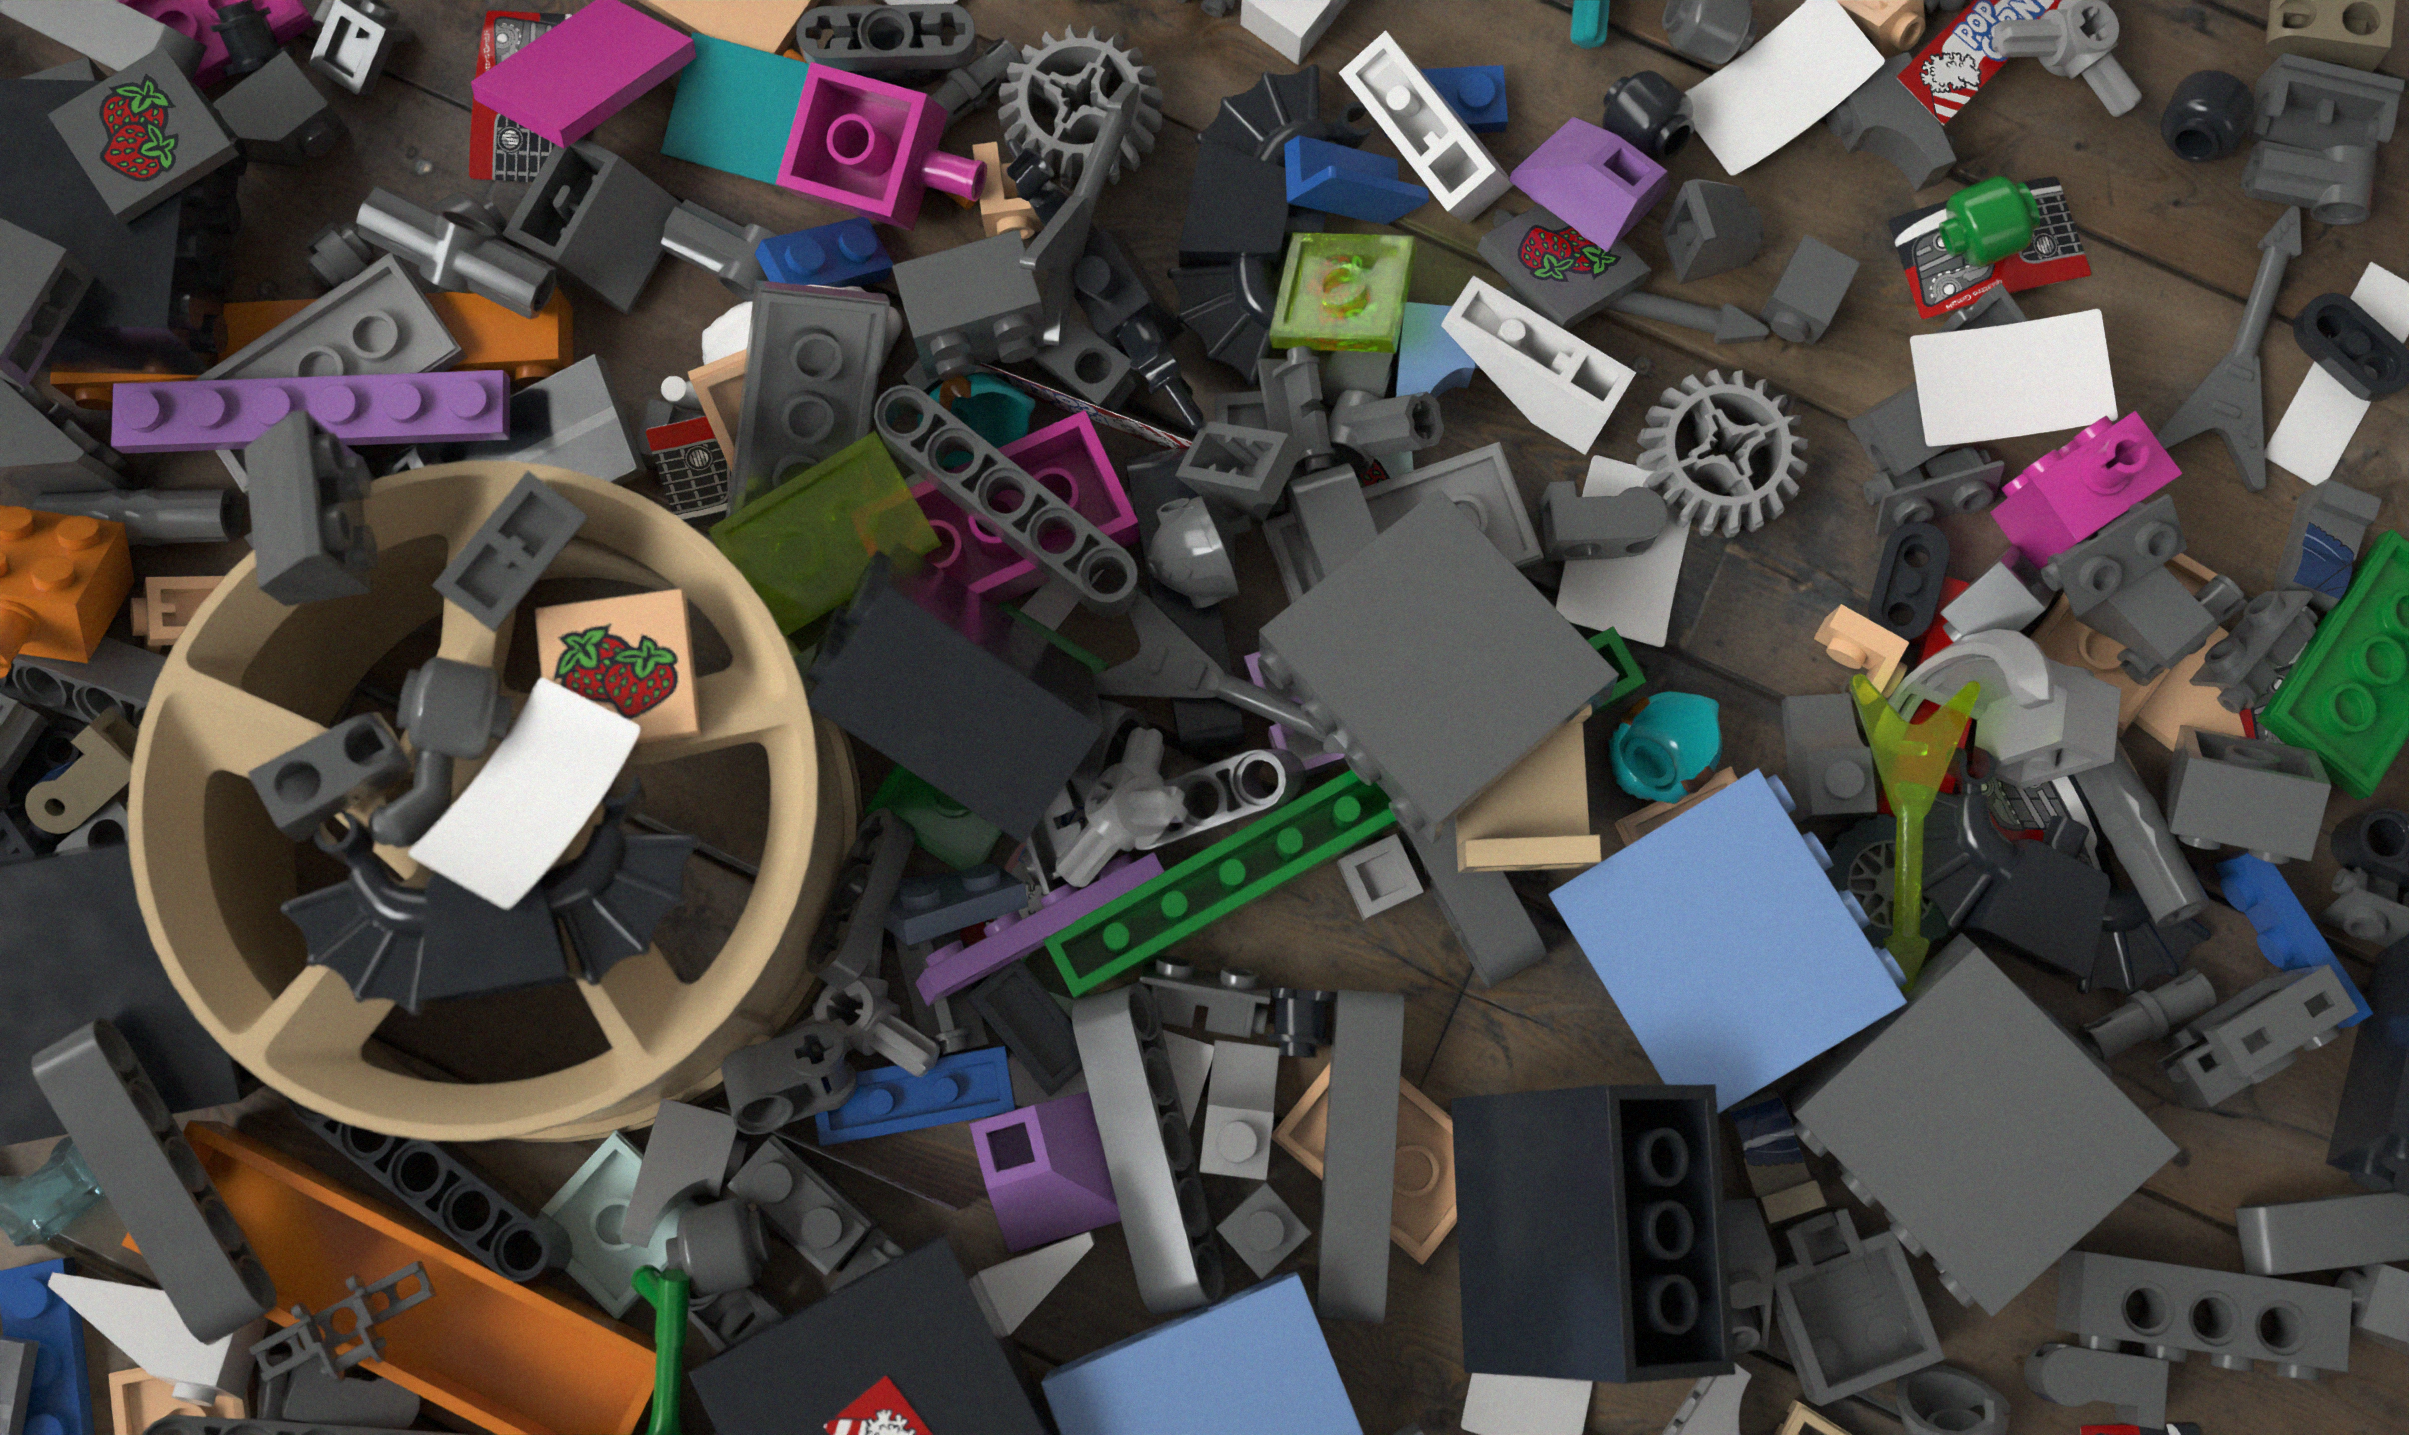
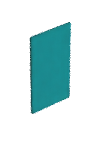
[661,32,810,187]

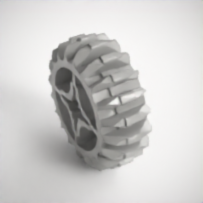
[998,24,1163,191]
[1636,368,1808,538]

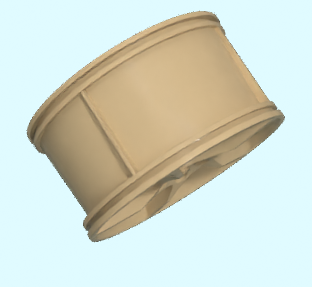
[128,461,865,1142]

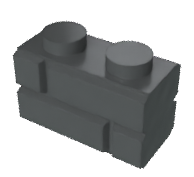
[727,1134,880,1276]

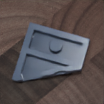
[883,864,1029,946]

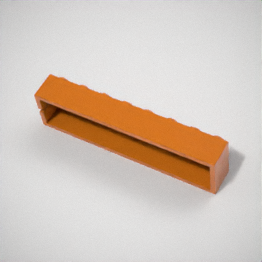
[121,1120,685,1435]

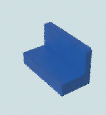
[1284,135,1429,225]

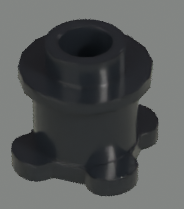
[209,0,296,76]
[1267,988,1337,1058]

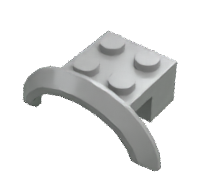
[1872,629,2121,789]

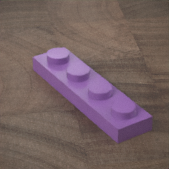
[915,852,1164,1006]

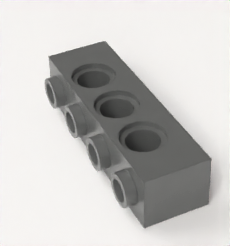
[2055,1250,2352,1381]

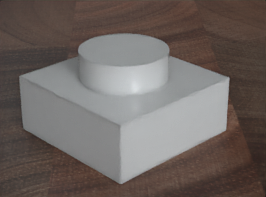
[1337,833,1424,921]

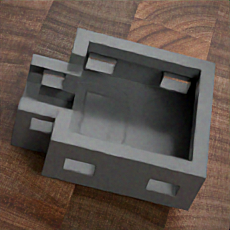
[2156,964,2359,1109]
[1771,1207,1946,1406]

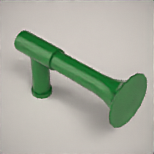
[631,1264,691,1435]

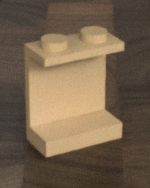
[1455,704,1601,873]

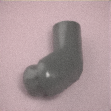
[368,750,454,848]

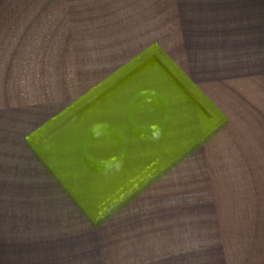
[707,431,942,637]

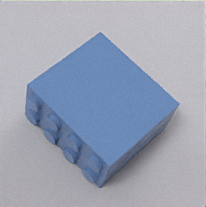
[1548,768,1908,1113]
[1041,1268,1363,1435]

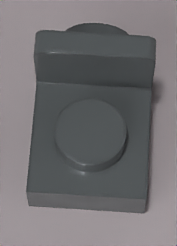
[308,0,416,96]

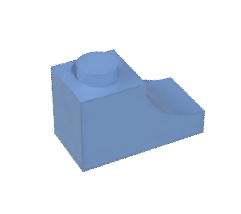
[1393,302,1480,399]

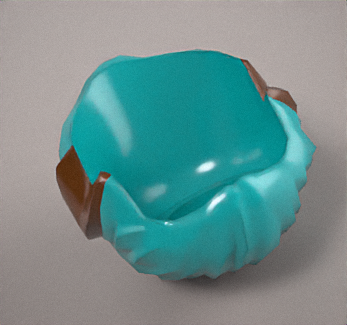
[917,372,1035,469]
[1608,691,1723,804]

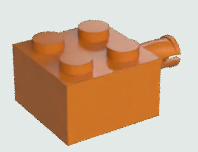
[0,505,135,679]

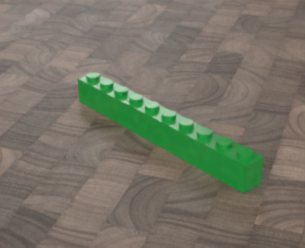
[1043,626,1647,1000]

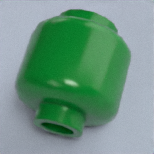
[1939,175,2040,268]

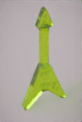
[1849,673,1981,992]

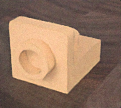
[1836,0,1926,60]
[972,142,1045,240]
[130,576,226,654]
[1814,604,1909,707]

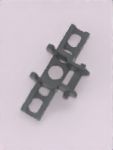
[249,1261,437,1384]

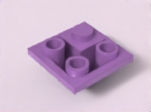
[1508,117,1670,252]
[969,1091,1121,1253]

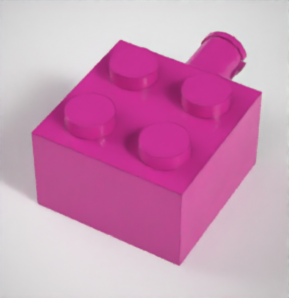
[775,62,987,231]
[1990,411,2182,570]

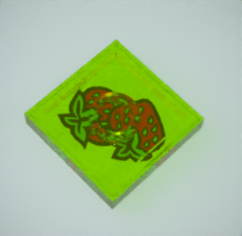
[1269,233,1417,353]

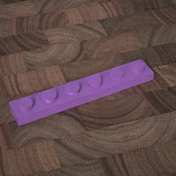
[111,370,510,453]

